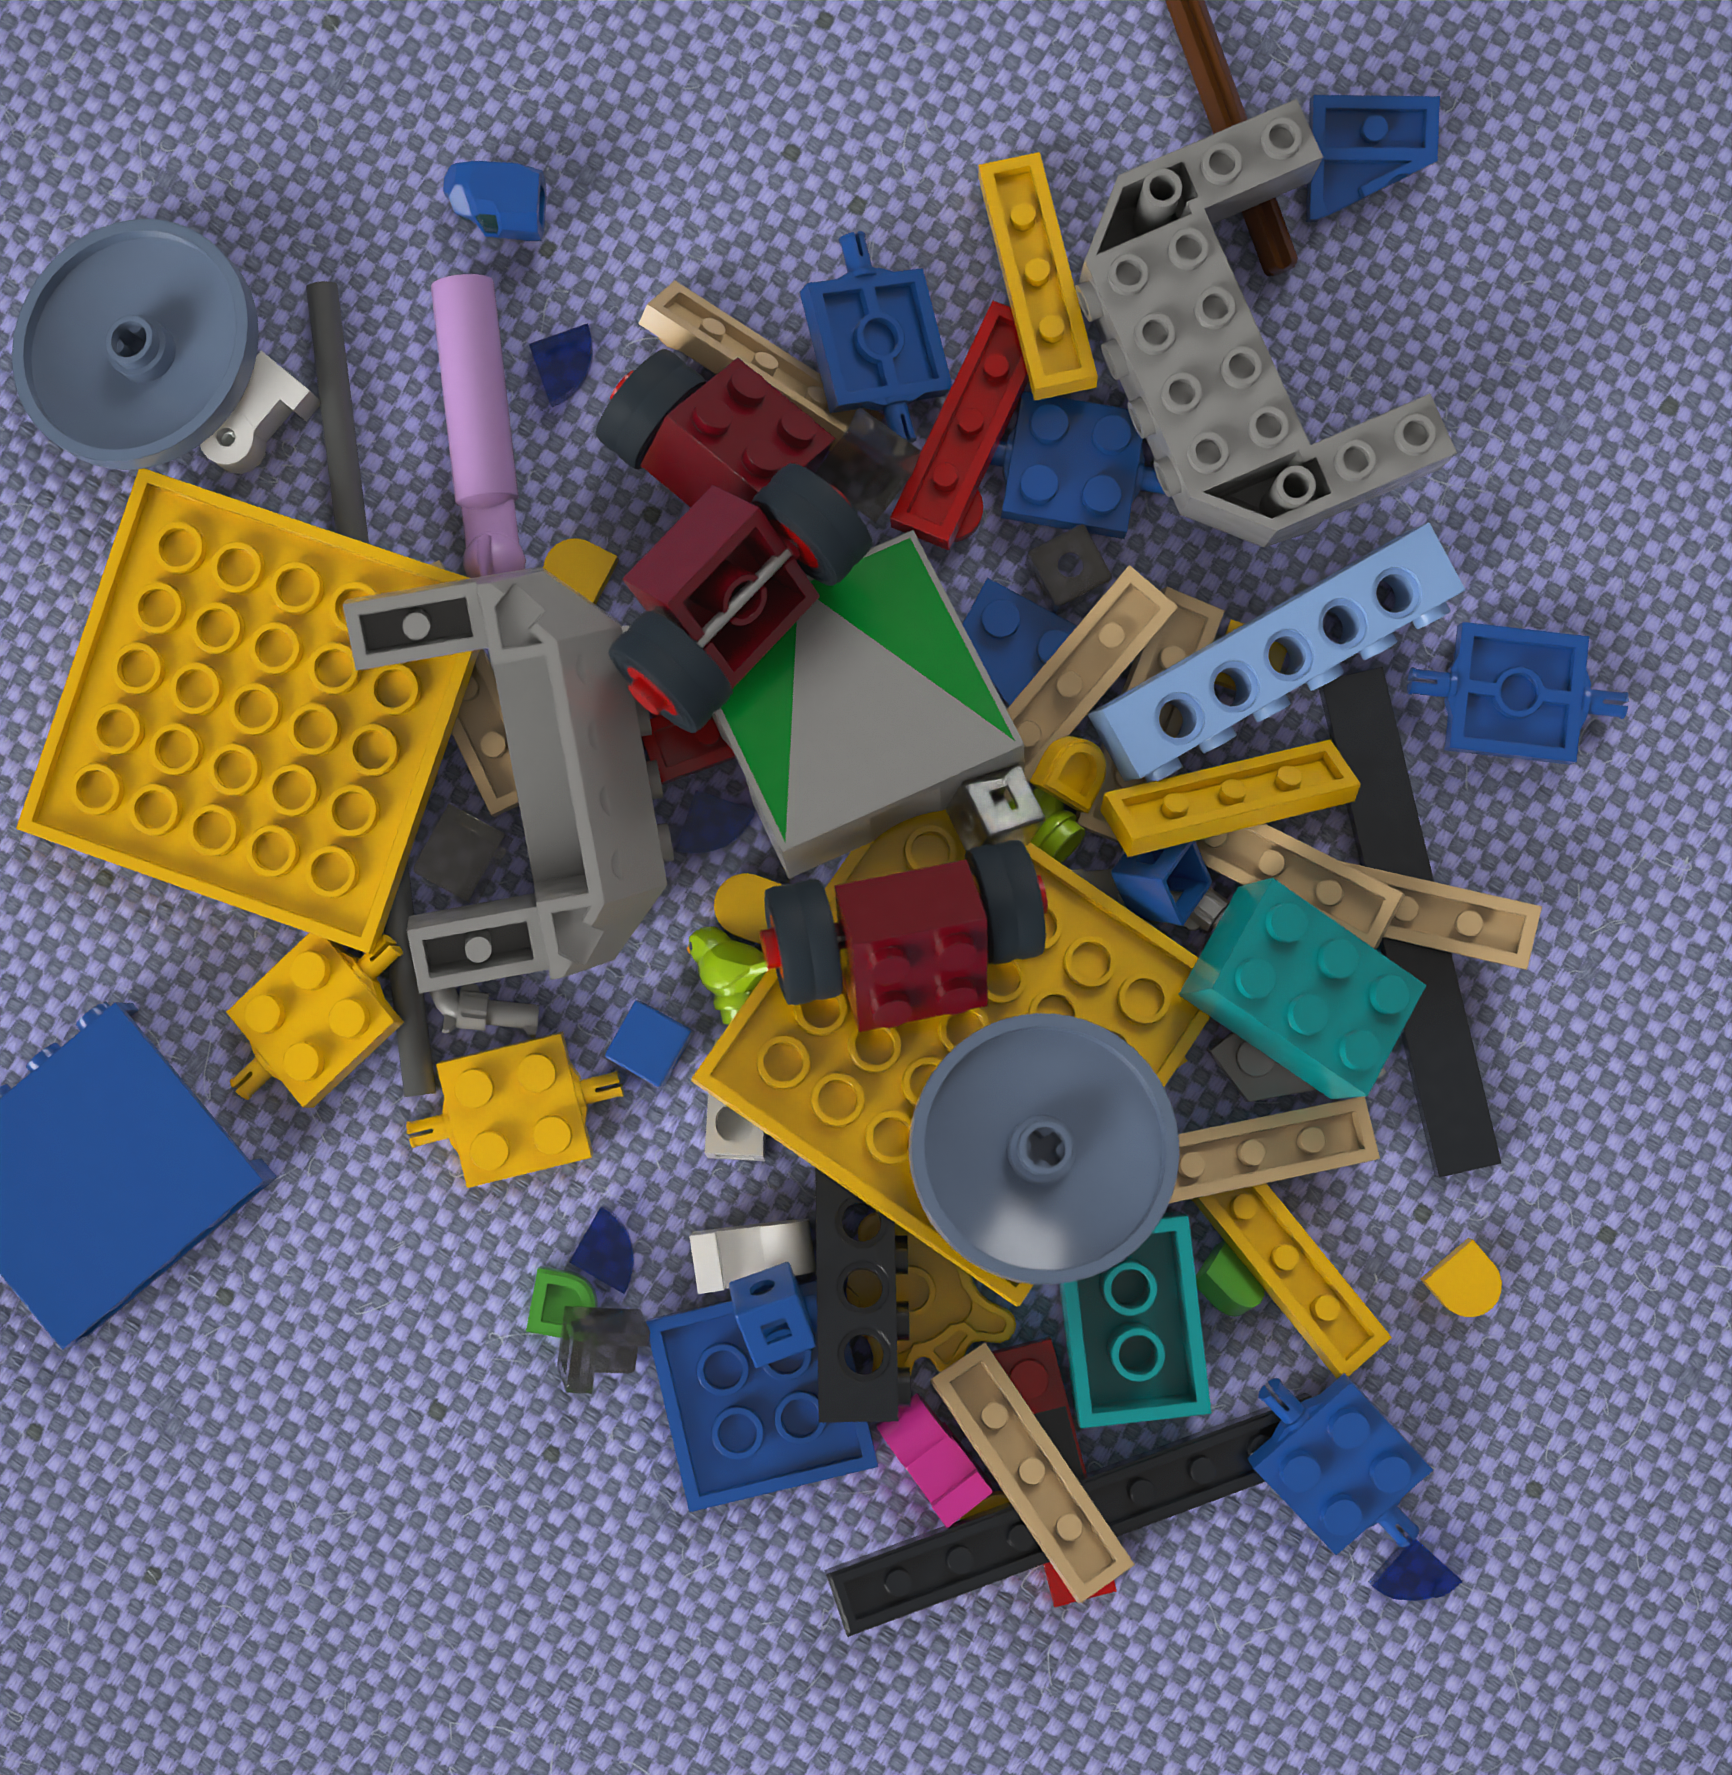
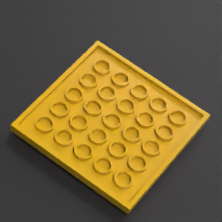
[16,468,480,954]
[691,799,1210,1307]

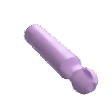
[431,274,526,578]

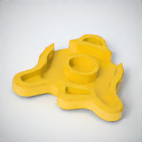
[846,1212,1016,1375]

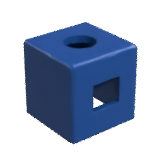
[1111,841,1212,926]
[605,1000,695,1087]
[729,1262,817,1368]

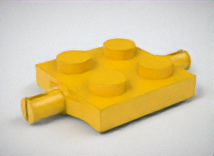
[226,933,404,1108]
[406,1031,624,1188]

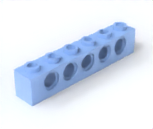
[1087,523,1465,783]

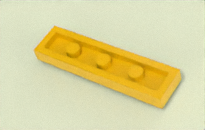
[978,152,1098,401]
[1100,739,1361,857]
[1191,1183,1392,1379]

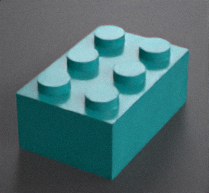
[1178,878,1426,1099]
[1059,1211,1212,1428]

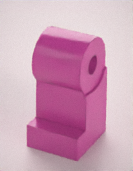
[877,1393,993,1528]

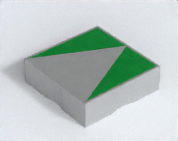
[712,530,1024,879]

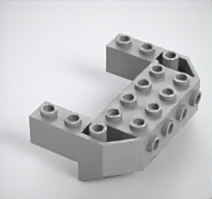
[1075,99,1457,547]
[343,566,674,993]

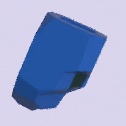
[443,161,547,241]

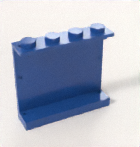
[0,1001,277,1350]

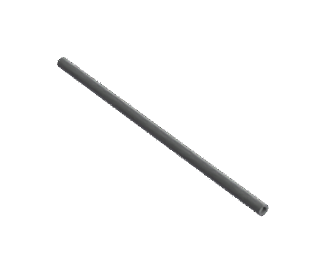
[306,281,436,1097]

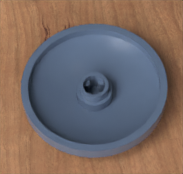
[12,219,259,470]
[909,1013,1179,1285]

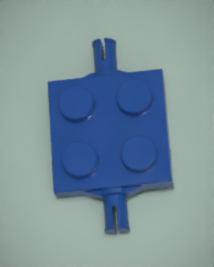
[800,231,952,447]
[989,391,1166,539]
[1407,622,1629,765]
[1247,1373,1433,1555]

